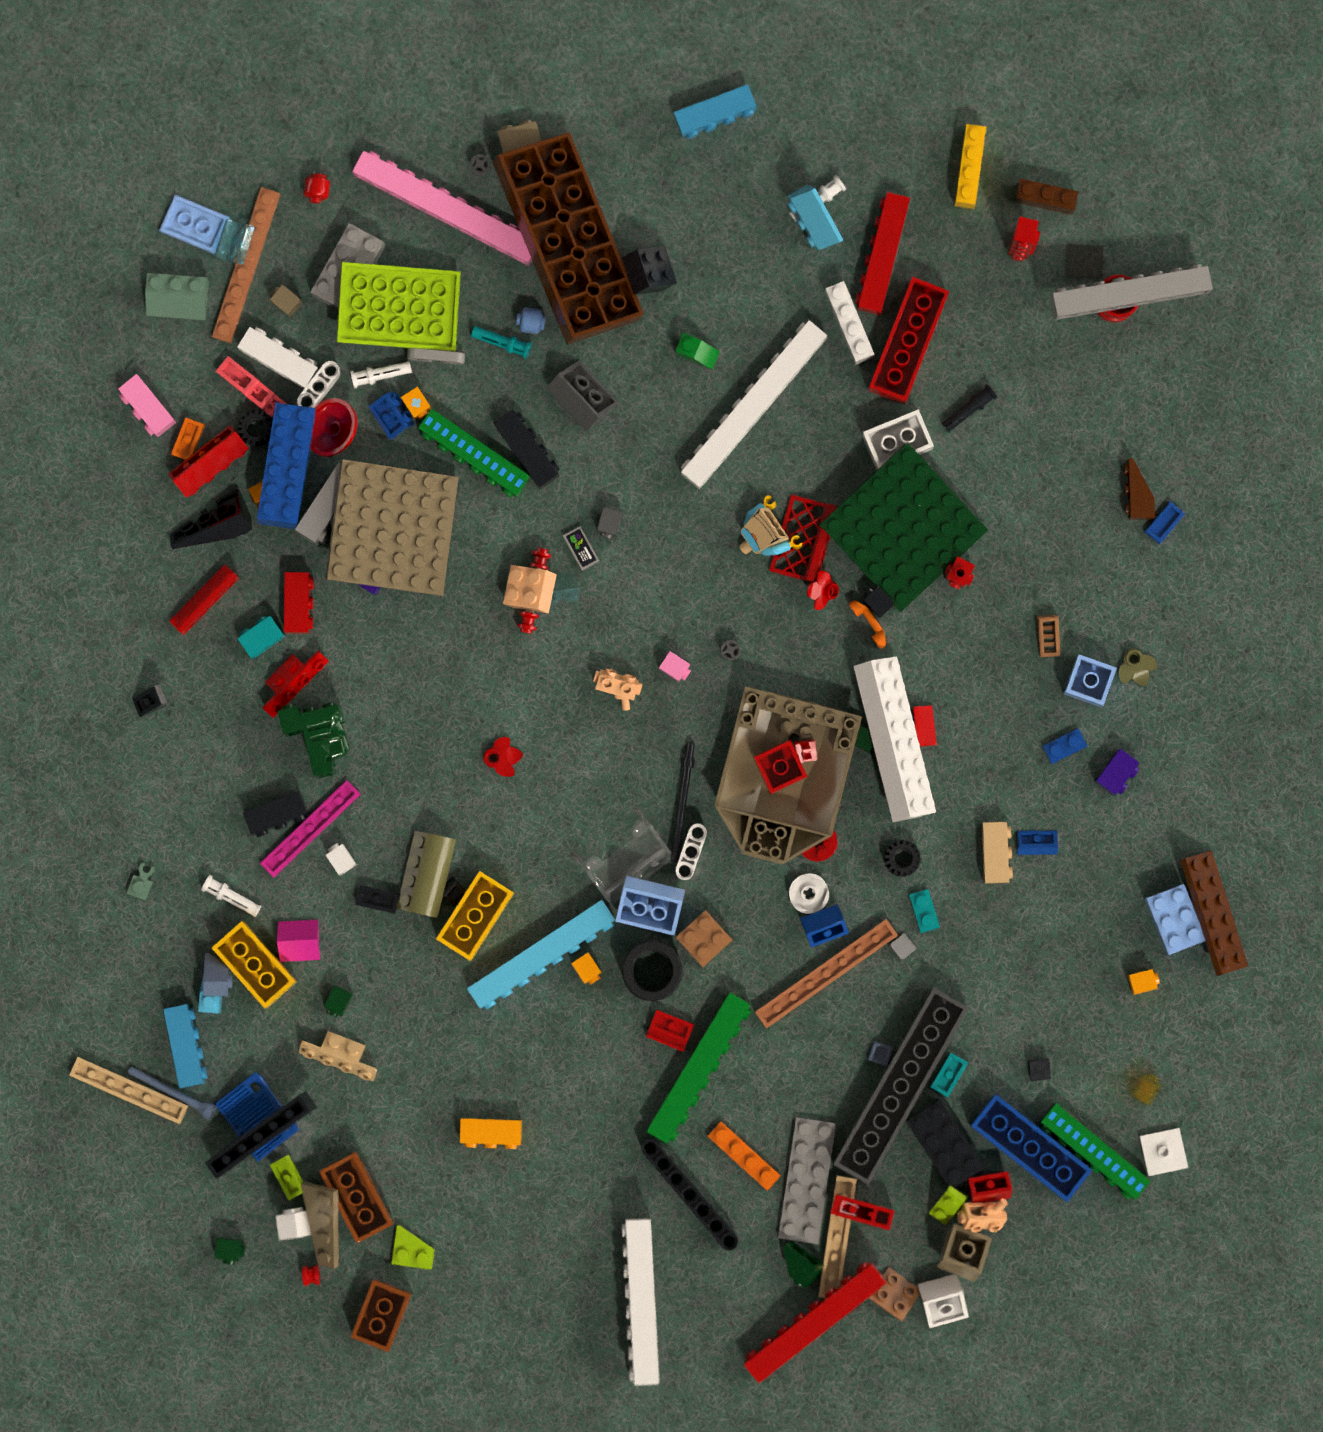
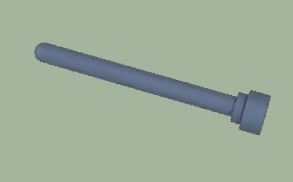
[127,1067,217,1120]

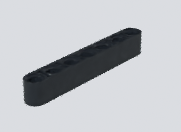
[641,1139,738,1251]

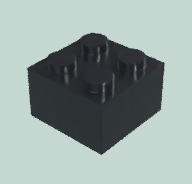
[622,246,677,295]

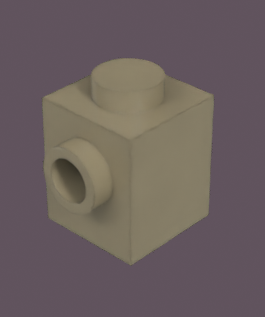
[270,285,302,318]

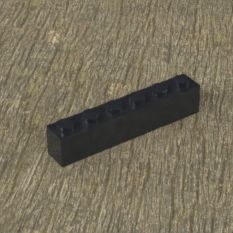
[205,1091,318,1179]

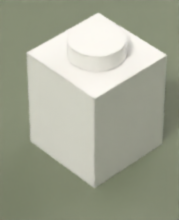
[326,843,357,876]

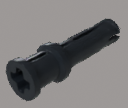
[941,384,998,433]

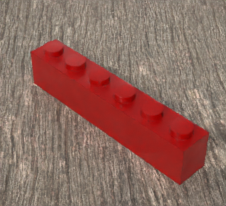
[855,192,910,315]

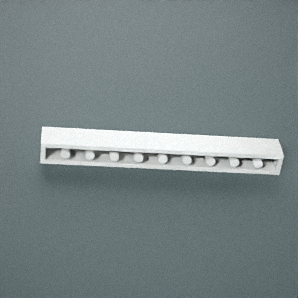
[681,320,828,490]

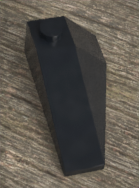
[170,489,252,549]

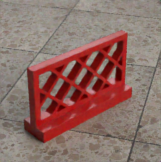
[769,495,837,583]

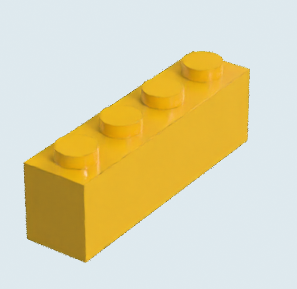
[954,124,986,209]

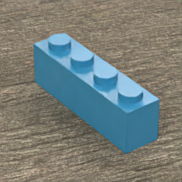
[674,84,756,139]
[163,1004,208,1089]

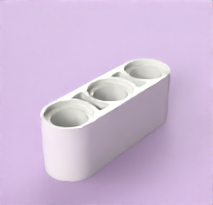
[297,361,341,408]
[676,824,707,880]

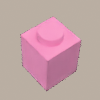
[659,651,691,682]

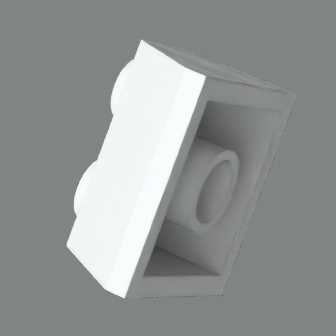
[918,1274,968,1328]

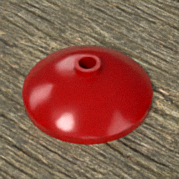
[311,398,357,457]

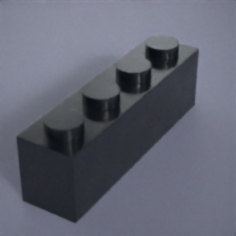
[493,409,560,490]

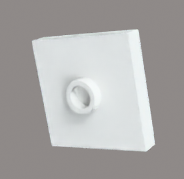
[1139,1128,1188,1176]

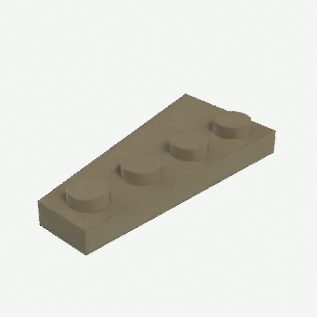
[301,1182,339,1269]

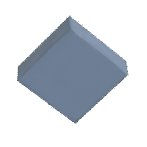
[868,1041,893,1066]

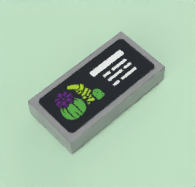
[563,526,600,571]

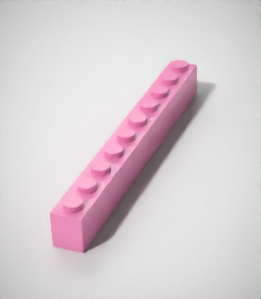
[352,151,532,266]

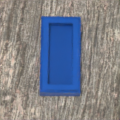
[1144,501,1185,545]

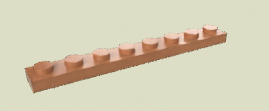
[212,187,281,343]
[755,919,898,1029]

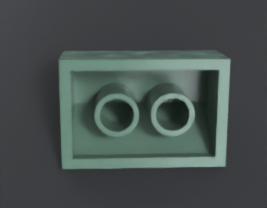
[145,273,209,321]

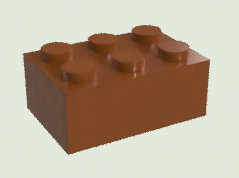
[351,1279,412,1352]

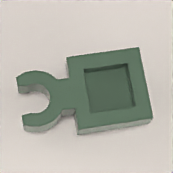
[127,863,155,900]

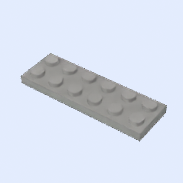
[778,1117,836,1244]

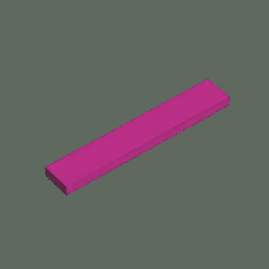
[260,780,361,878]

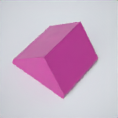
[277,920,320,962]

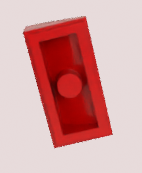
[912,705,937,747]

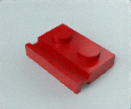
[646,1010,694,1052]

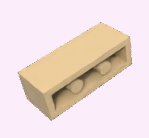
[982,822,1013,884]

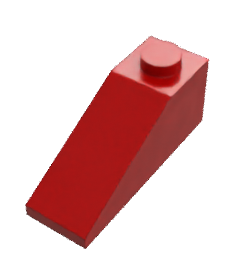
[831,1194,895,1231]

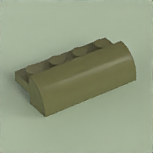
[396,831,456,918]

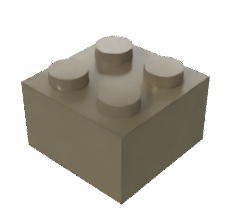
[937,1223,992,1282]

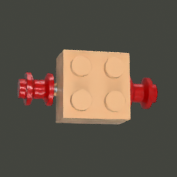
[503,548,557,634]

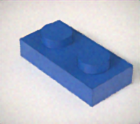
[1042,728,1087,764]

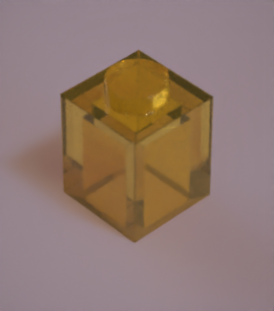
[1131,1073,1162,1106]

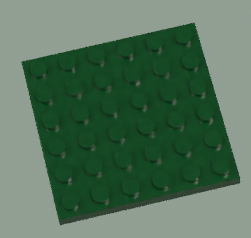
[819,442,988,612]

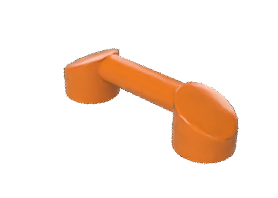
[848,600,886,650]

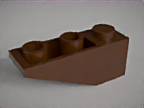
[1124,458,1155,520]

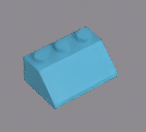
[787,185,843,250]

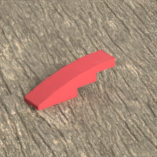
[216,356,287,418]

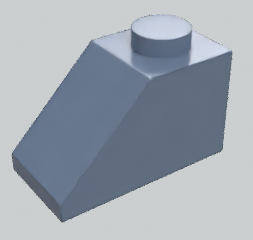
[203,953,233,996]

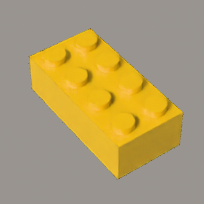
[436,871,514,961]
[212,921,297,1009]

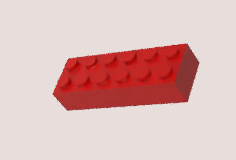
[868,277,949,405]

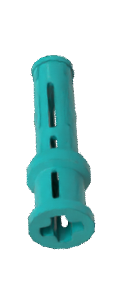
[471,325,532,359]

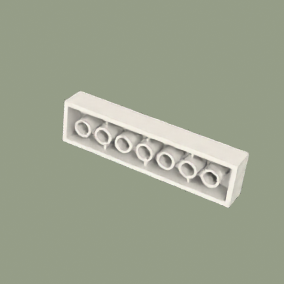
[854,657,936,822]
[622,1218,659,1385]

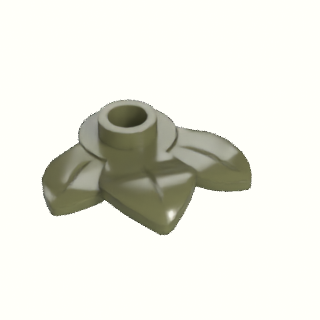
[1118,648,1158,687]

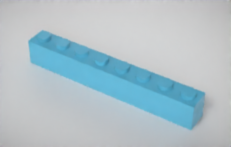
[467,900,615,1010]

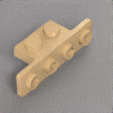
[299,1031,377,1081]

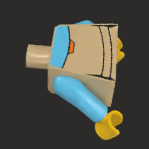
[739,496,802,556]

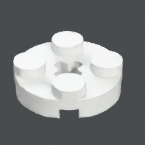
[789,873,829,914]

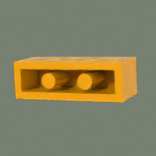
[460,1118,522,1149]

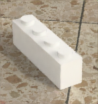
[825,281,874,365]
[237,327,319,389]

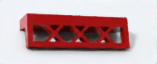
[169,564,240,635]

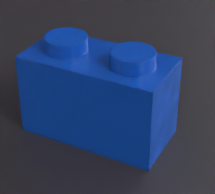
[800,904,849,948]

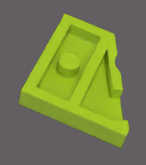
[392,1225,435,1270]

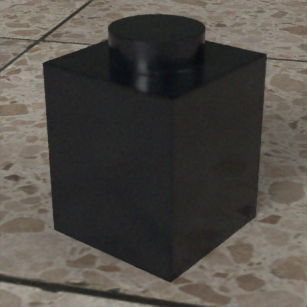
[863,587,895,619]

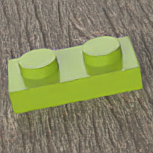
[270,1155,304,1200]
[929,1186,967,1225]

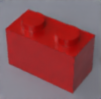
[967,1171,1013,1203]

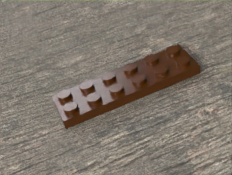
[1180,851,1248,976]

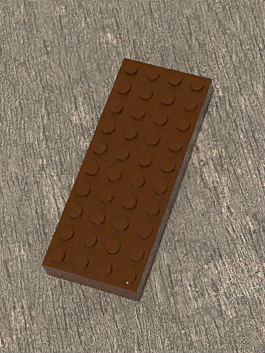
[493,132,644,345]

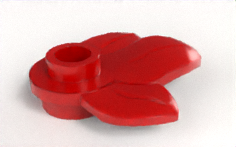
[806,570,839,610]
[483,737,523,777]

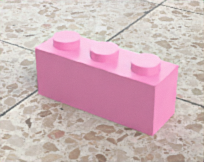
[118,374,176,437]

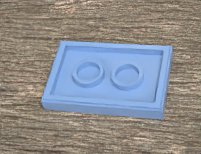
[159,195,230,254]

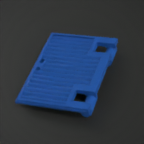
[215,1072,299,1162]

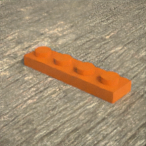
[708,1122,781,1191]

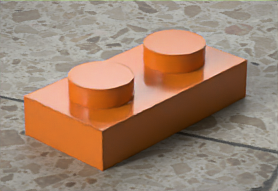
[171,417,205,460]

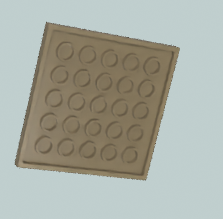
[325,460,459,596]

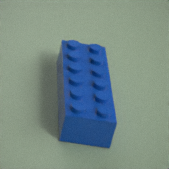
[257,403,316,529]
[970,1094,1092,1202]

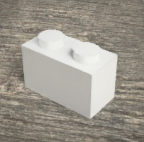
[276,1207,311,1240]

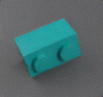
[237,616,285,660]

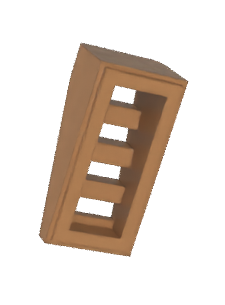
[1037,615,1060,657]

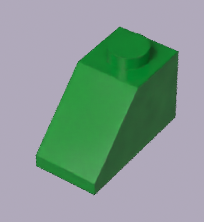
[675,333,720,369]

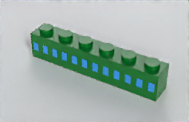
[418,409,531,498]
[1040,1103,1151,1200]

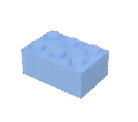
[615,876,685,935]
[1144,884,1205,956]

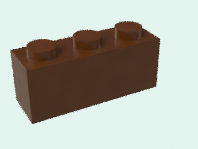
[1014,179,1079,215]

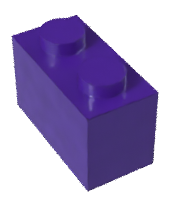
[1095,749,1139,796]

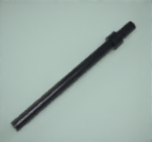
[670,743,695,863]

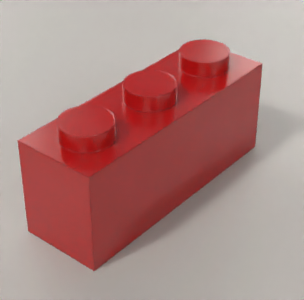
[284,572,314,634]

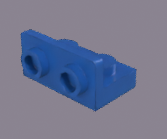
[369,392,415,440]

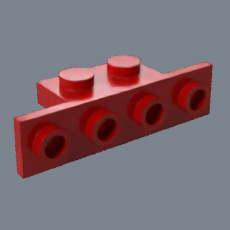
[262,651,329,718]

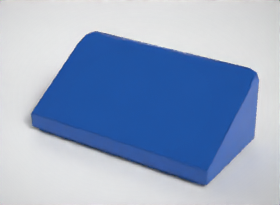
[1017,831,1058,855]

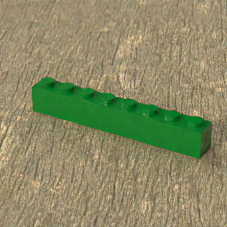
[647,993,752,1144]

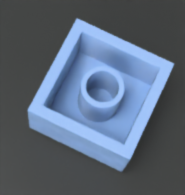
[1063,654,1117,707]

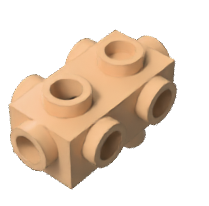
[593,669,642,711]
[957,1199,1008,1232]

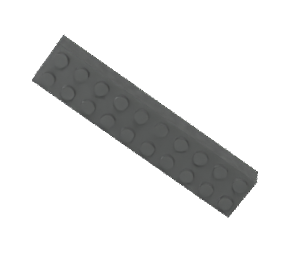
[833,988,969,1185]

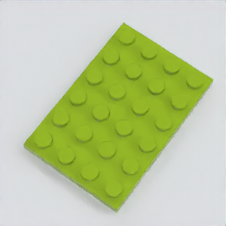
[336,262,461,352]

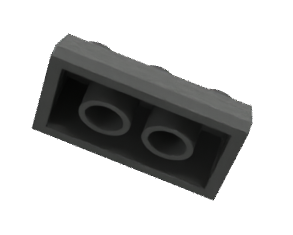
[546,360,620,432]

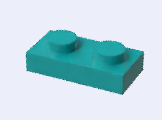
[909,889,940,933]
[930,1052,968,1098]

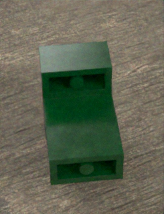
[278,702,350,779]

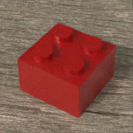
[753,740,807,794]

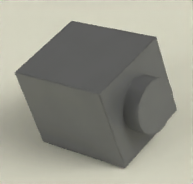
[597,507,623,539]

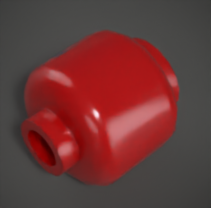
[303,173,330,204]

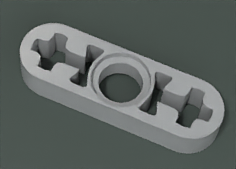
[407,348,465,365]

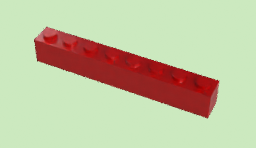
[744,1261,887,1383]

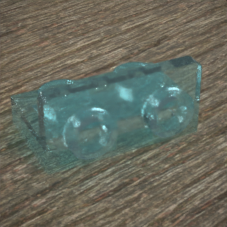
[214,219,255,265]

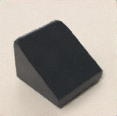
[443,876,466,907]
[1028,1059,1051,1081]

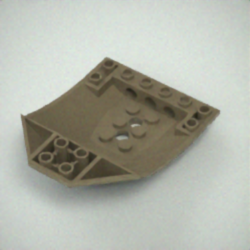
[715,686,862,864]

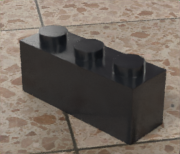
[243,791,309,838]

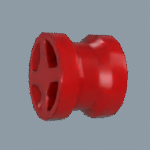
[302,1265,321,1286]

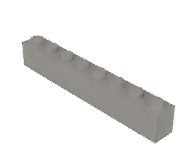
[1049,264,1213,320]

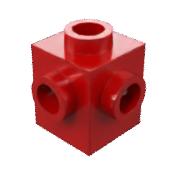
[944,557,975,590]

